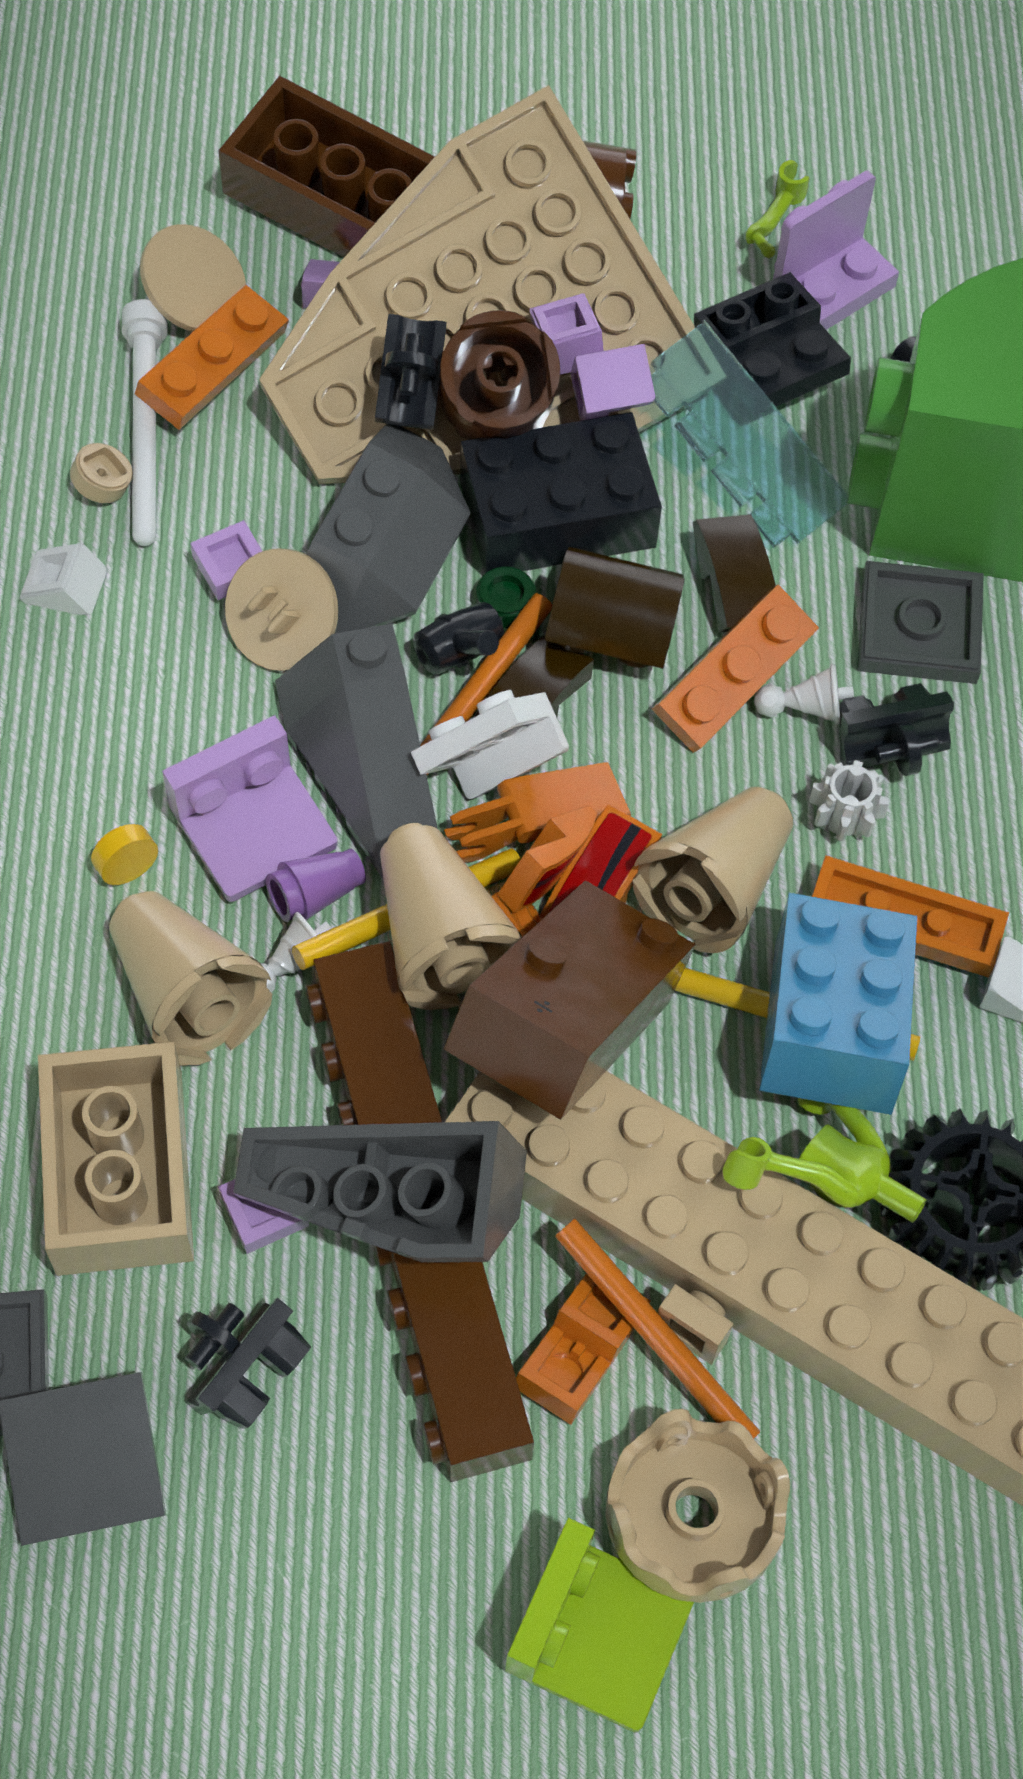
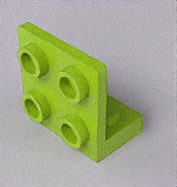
[505,1517,694,1733]

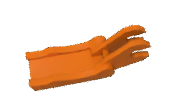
[444,762,631,862]

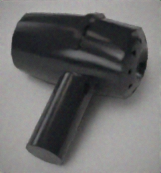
[413,602,504,675]

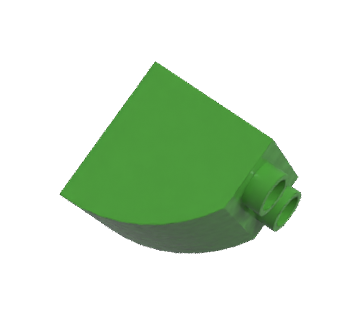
[846,258,1023,582]

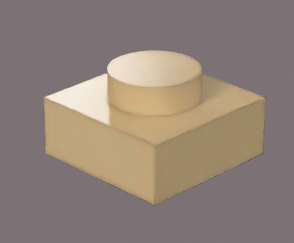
[658,1284,734,1365]

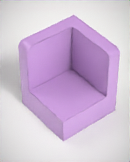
[570,344,655,421]

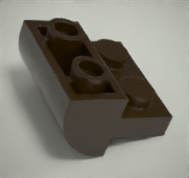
[544,547,685,669]

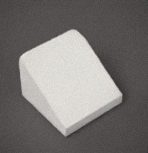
[19,543,107,615]
[979,936,1023,1023]

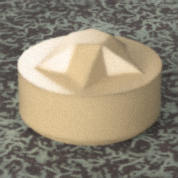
[70,443,133,503]

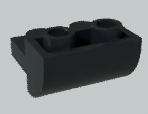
[694,272,851,417]

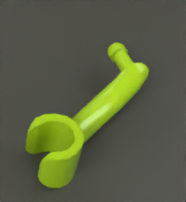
[745,160,810,259]

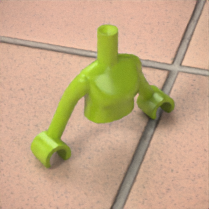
[723,1098,927,1223]

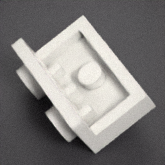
[411,690,569,799]

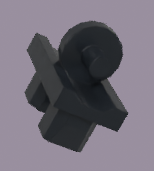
[375,314,447,430]
[839,683,954,776]
[185,1297,311,1429]

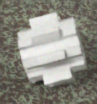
[809,760,890,841]

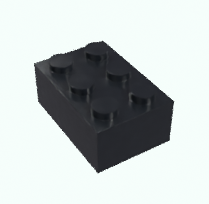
[460,412,662,574]

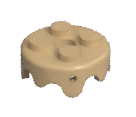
[605,1409,790,1603]

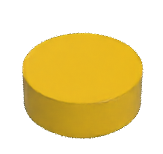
[91,824,158,885]

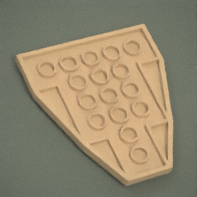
[259,85,726,484]

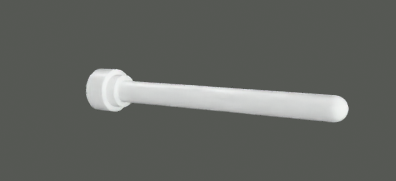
[122,299,167,546]

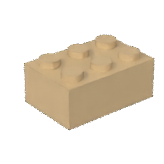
[38,1041,194,1276]

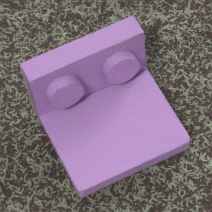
[773,170,899,330]
[162,715,338,902]

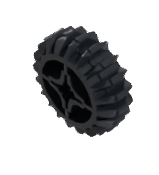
[880,1108,1023,1291]

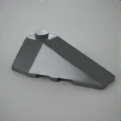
[275,623,438,879]
[233,1121,527,1262]

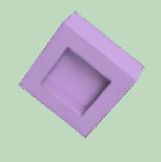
[190,520,262,600]
[218,1179,309,1254]

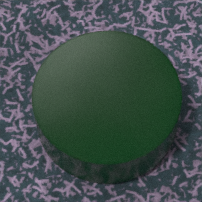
[476,567,536,628]

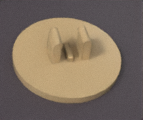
[140,224,246,332]
[225,548,338,671]

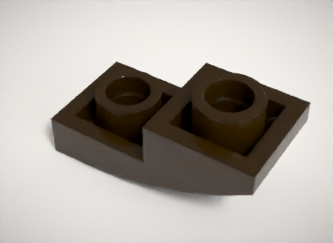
[692,514,776,633]
[474,636,594,717]

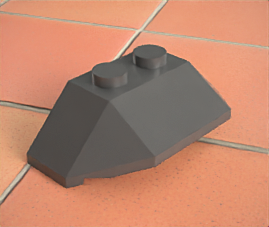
[306,424,470,634]

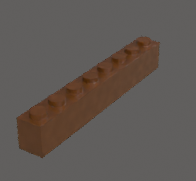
[305,941,534,1482]

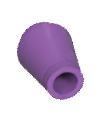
[266,849,366,922]

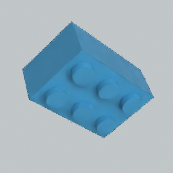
[759,893,917,1115]

